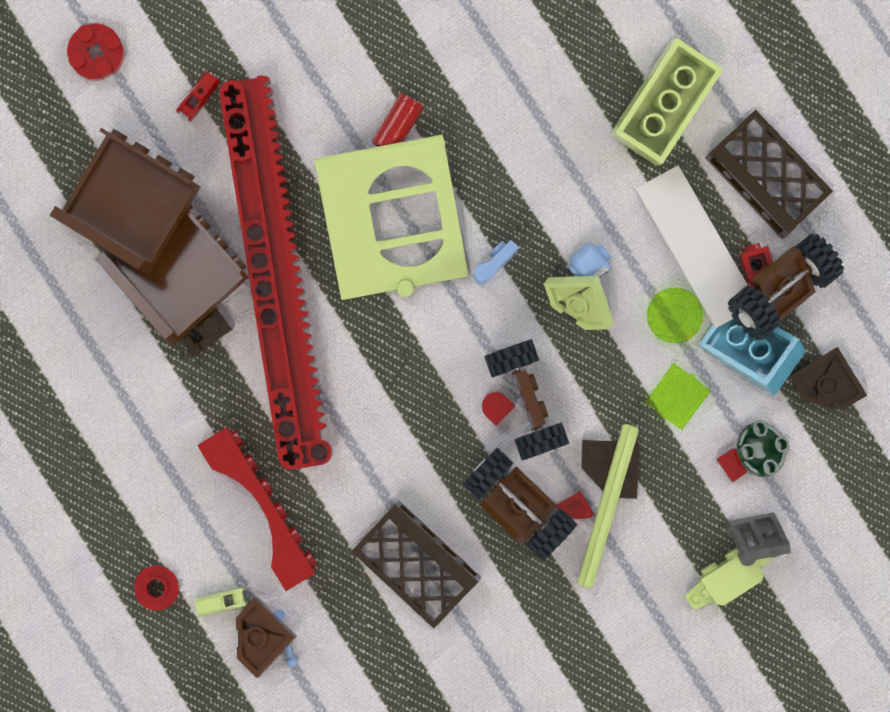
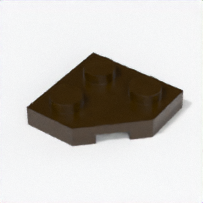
[788,347,867,410]
[581,440,639,499]

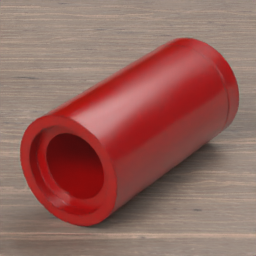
[372,93,424,147]

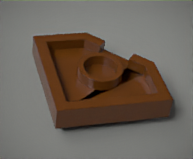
[236,597,297,678]

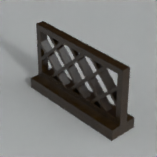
[705,110,833,239]
[351,500,481,628]

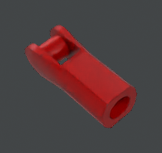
[176,71,221,122]

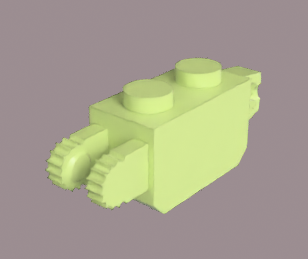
[684,547,775,610]

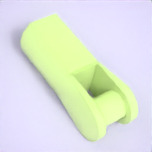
[194,587,248,617]

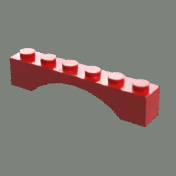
[197,427,317,591]

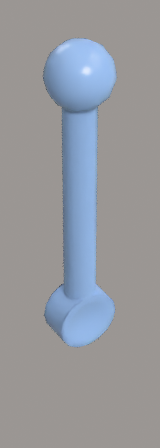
[274,610,297,668]

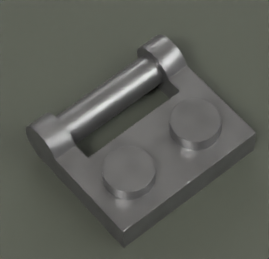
[725,512,791,566]

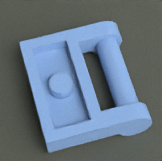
[473,240,519,284]

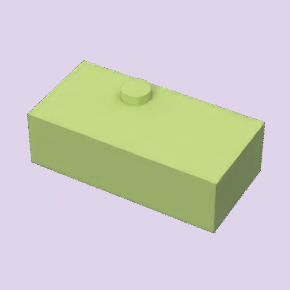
[610,38,724,166]

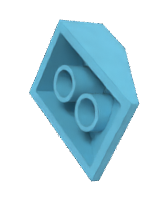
[699,319,806,397]

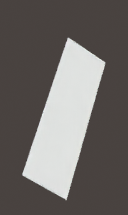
[636,165,748,328]

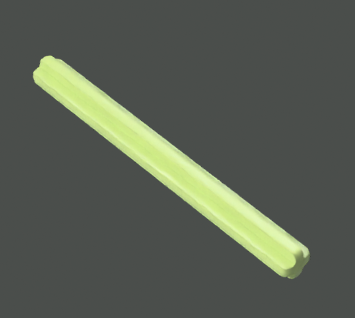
[577,424,639,588]

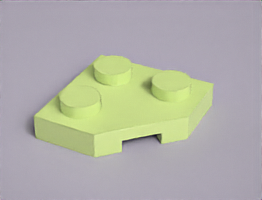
[544,276,614,330]

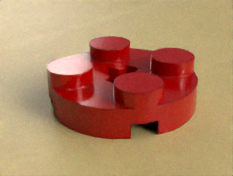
[67,23,125,81]

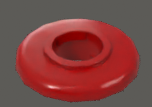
[134,565,179,611]

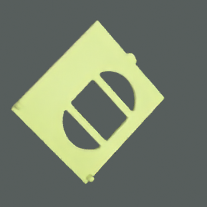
[314,134,469,300]

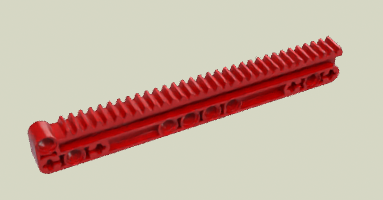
[219,75,333,470]

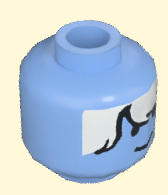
[568,242,611,279]

